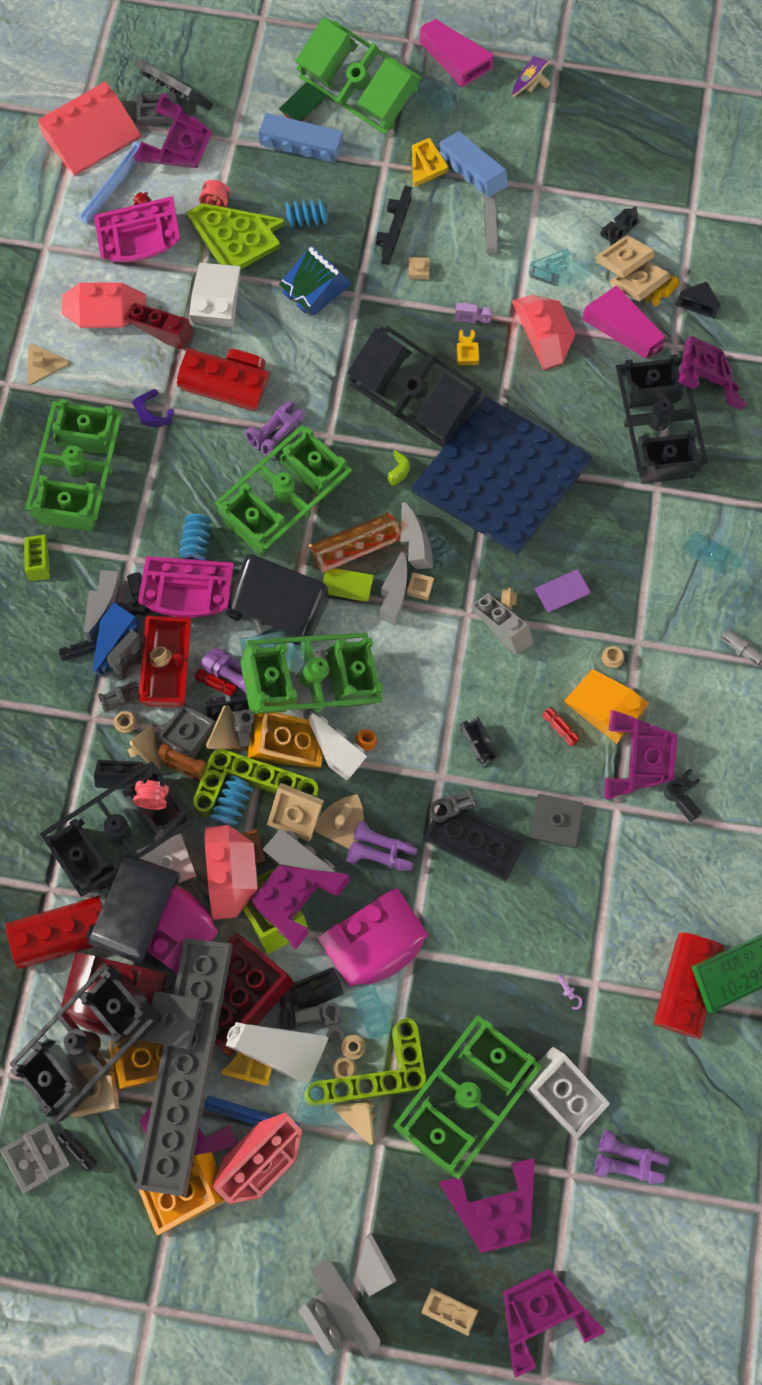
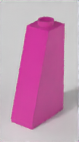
[419,19,494,88]
[582,285,665,359]

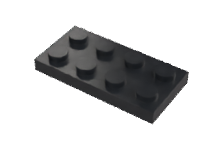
[423,805,527,883]

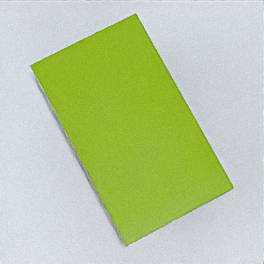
[323,567,374,602]

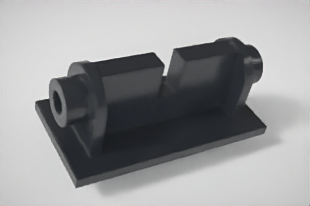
[600,206,639,246]
[205,692,250,721]
[460,716,499,767]

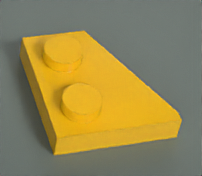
[412,137,448,188]
[222,1052,272,1087]

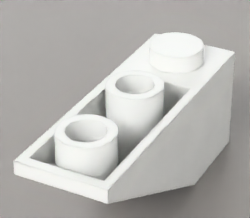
[308,713,367,781]

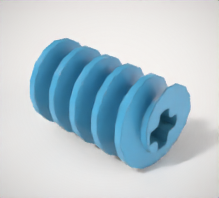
[286,199,328,228]
[179,514,212,561]
[209,775,254,826]

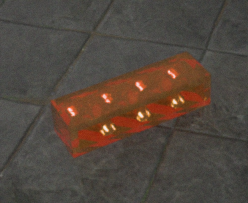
[309,512,401,572]

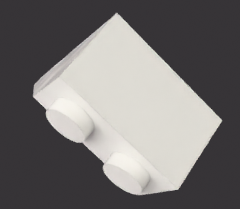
[189,263,241,328]
[520,1047,610,1140]

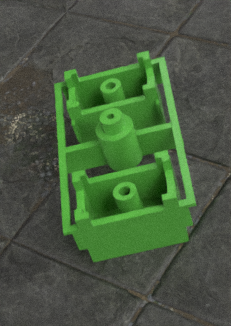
[295,18,422,135]
[25,399,123,532]
[214,425,353,556]
[240,633,384,715]
[393,1015,542,1180]

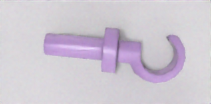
[557,975,582,1010]

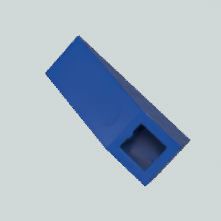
[92,602,141,677]

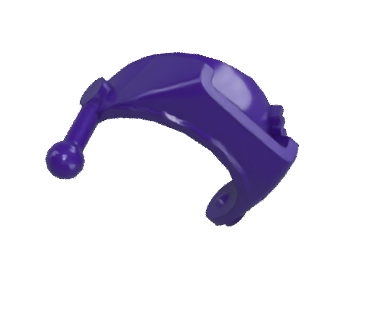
[132,389,175,427]

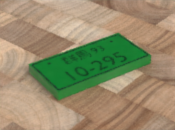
[691,934,762,1013]

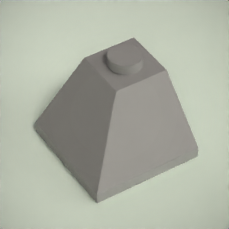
[355,1233,396,1296]

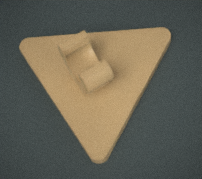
[27,343,69,385]
[206,705,249,750]
[127,726,162,772]
[332,1100,376,1145]

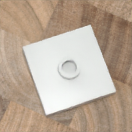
[136,834,197,885]

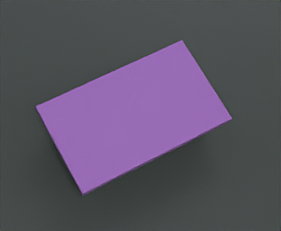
[535,569,591,613]

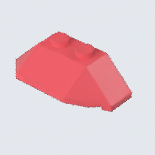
[62,282,146,328]
[512,294,575,370]
[205,825,258,920]
[212,1113,302,1205]

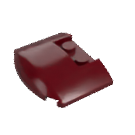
[60,952,167,1036]

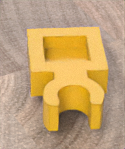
[644,274,680,307]
[457,330,479,366]

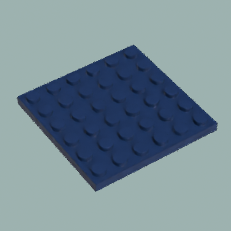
[411,396,592,555]

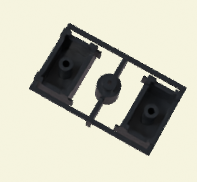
[347,326,484,448]
[616,354,708,484]
[40,761,194,897]
[9,963,162,1124]

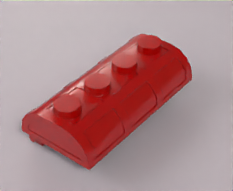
[177,348,271,411]
[139,616,192,708]
[6,895,103,969]
[653,932,725,1040]

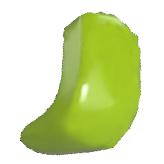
[387,450,410,487]

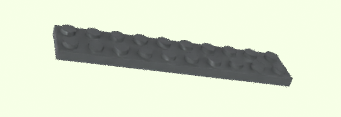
[135,938,233,1197]

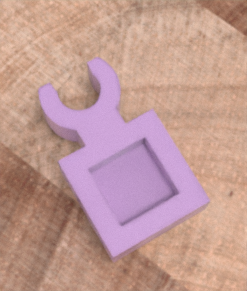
[455,303,492,323]

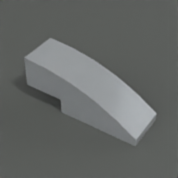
[401,502,433,570]
[379,552,407,625]
[84,570,121,640]

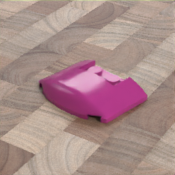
[94,196,181,262]
[138,556,234,618]
[148,885,218,975]
[318,888,428,987]

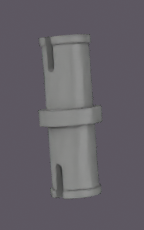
[721,629,762,667]

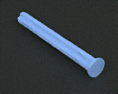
[79,142,140,224]

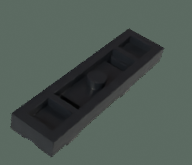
[375,186,412,265]

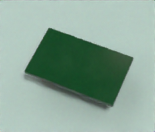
[279,82,326,121]

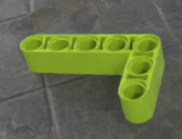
[193,749,318,817]
[304,1018,426,1107]

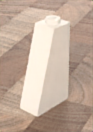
[226,1022,328,1084]

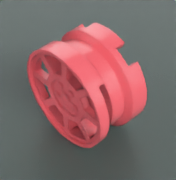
[199,180,231,208]
[133,780,169,810]

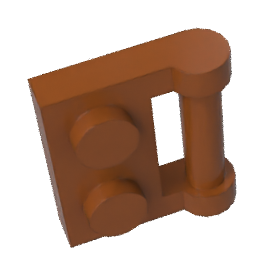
[158,742,206,782]

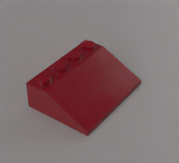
[215,931,294,1057]

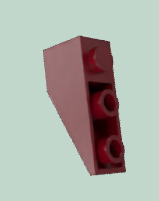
[125,303,195,350]

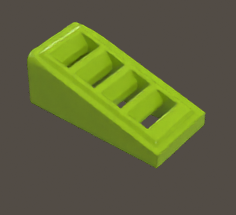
[24,534,50,581]

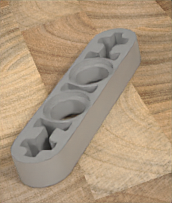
[483,194,497,254]

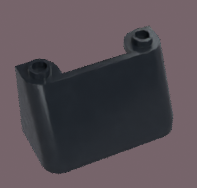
[226,554,329,646]
[86,854,181,966]

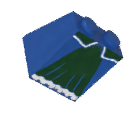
[279,246,352,315]

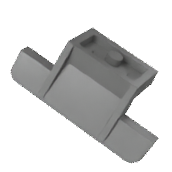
[298,1260,380,1359]

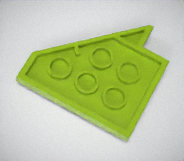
[185,203,285,270]

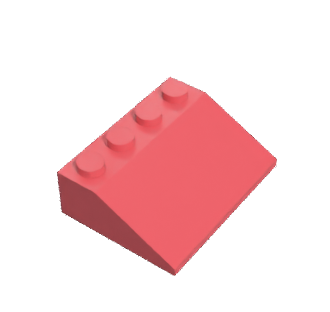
[38,82,141,176]

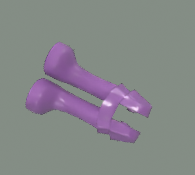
[244,401,305,458]
[201,648,246,693]
[346,820,417,871]
[595,1129,669,1184]

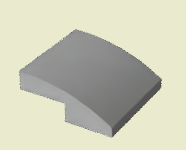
[0,1122,70,1195]

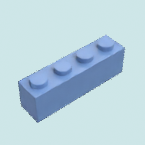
[259,113,343,163]
[439,131,508,198]

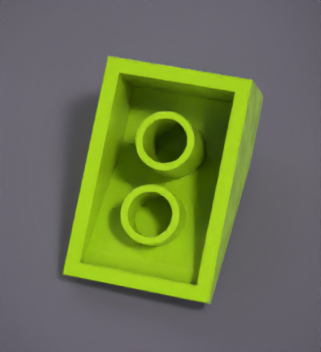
[242,869,309,955]

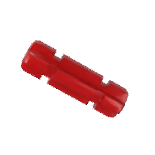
[194,668,237,696]
[543,707,580,746]

